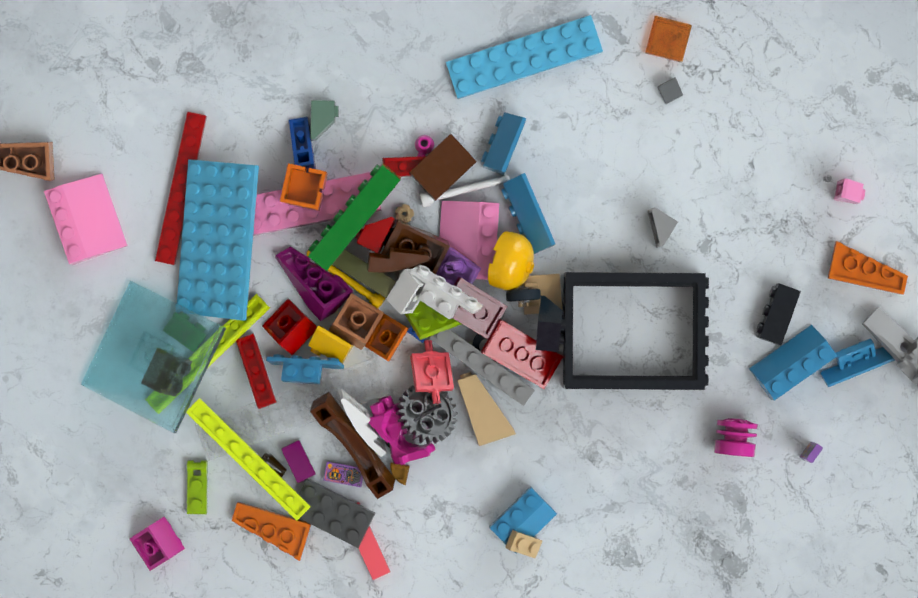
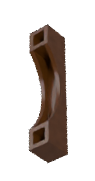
[310,392,395,499]

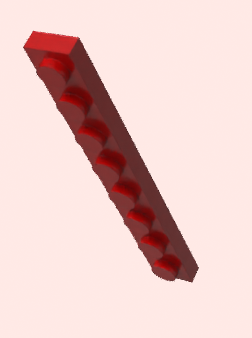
[155,112,207,265]

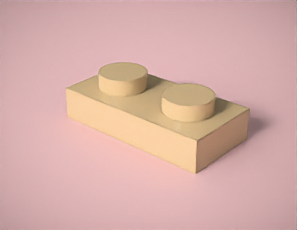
[505,530,542,558]

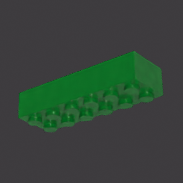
[308,163,401,271]

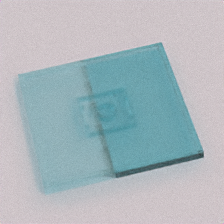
[81,281,226,433]

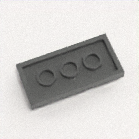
[299,479,376,548]

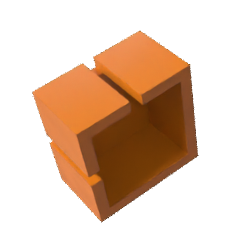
[280,163,328,211]

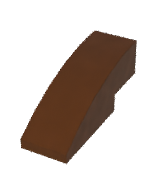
[367,247,429,273]

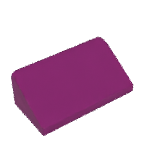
[281,440,316,483]

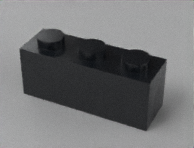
[756,283,801,346]

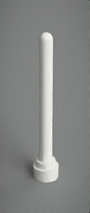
[419,175,510,208]

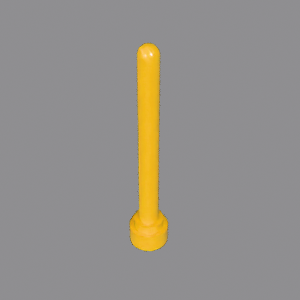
[306,250,386,309]

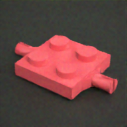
[410,340,454,404]

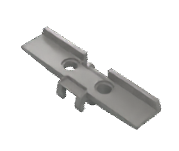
[862,307,918,385]

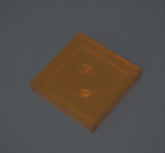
[645,16,692,63]

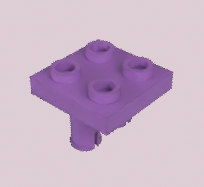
[436,247,481,286]

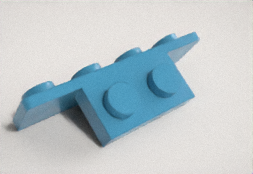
[821,338,895,387]
[266,354,344,384]

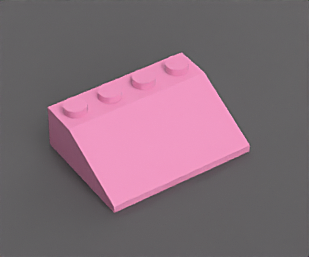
[44,174,128,265]
[439,201,499,280]

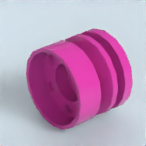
[714,418,758,457]

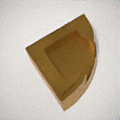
[390,462,410,485]

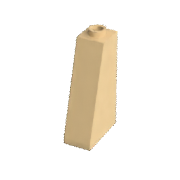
[457,372,516,446]

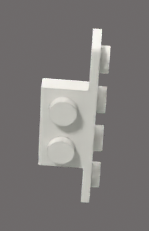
[410,265,483,319]

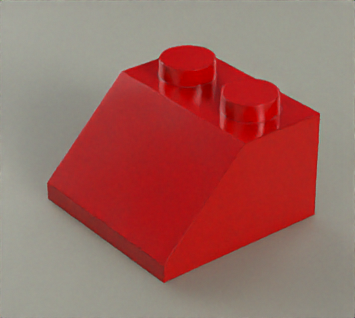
[355,217,396,254]
[262,299,318,355]

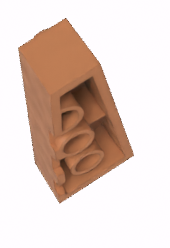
[0,142,55,181]

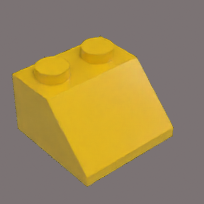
[308,326,354,364]

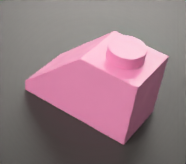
[834,178,865,204]

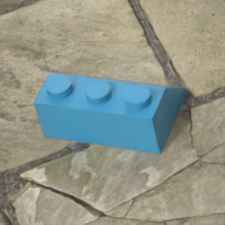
[481,112,526,176]
[490,486,557,554]

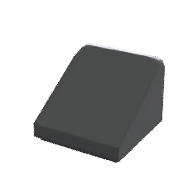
[657,77,683,104]

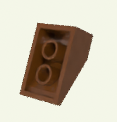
[381,221,450,275]

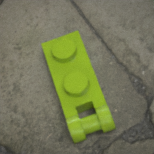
[187,460,208,514]

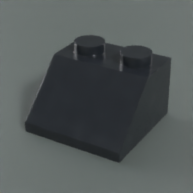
[536,296,566,352]

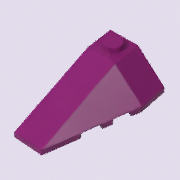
[275,246,353,321]

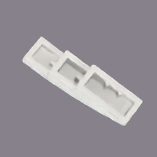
[339,389,387,457]

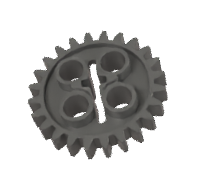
[396,385,458,445]

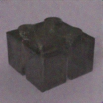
[141,347,192,396]

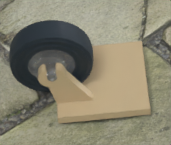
[506,274,562,315]

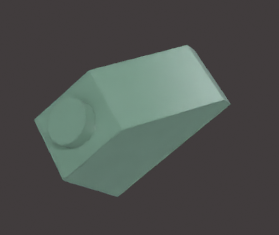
[311,100,339,141]

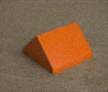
[365,314,409,361]

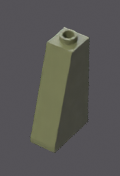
[333,249,396,298]

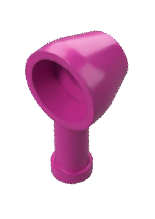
[415,135,434,156]

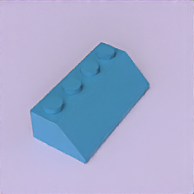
[501,173,555,254]
[749,325,837,401]

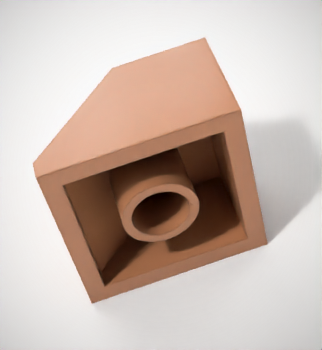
[329,293,384,350]

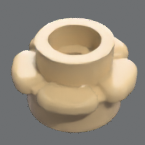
[395,204,414,223]

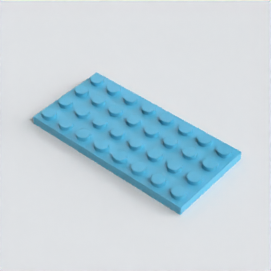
[176,159,259,321]

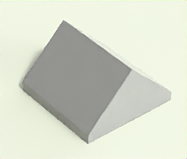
[648,207,678,248]

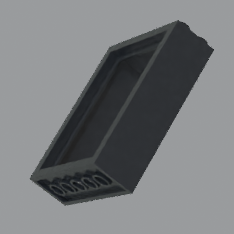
[563,272,709,390]

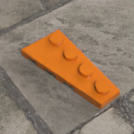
[827,241,908,295]
[232,502,311,561]

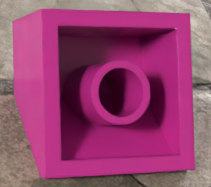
[130,517,185,571]

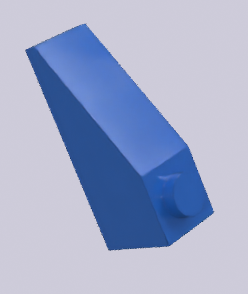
[289,117,316,173]

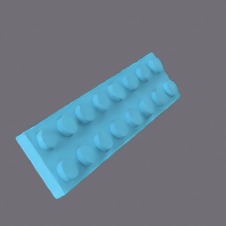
[446,15,603,99]

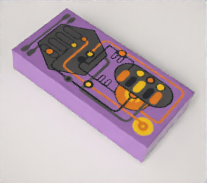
[800,442,823,463]
[323,461,363,487]

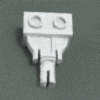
[386,269,425,314]

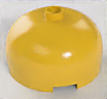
[488,231,534,290]

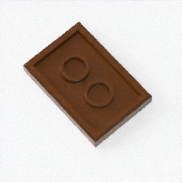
[409,134,477,201]

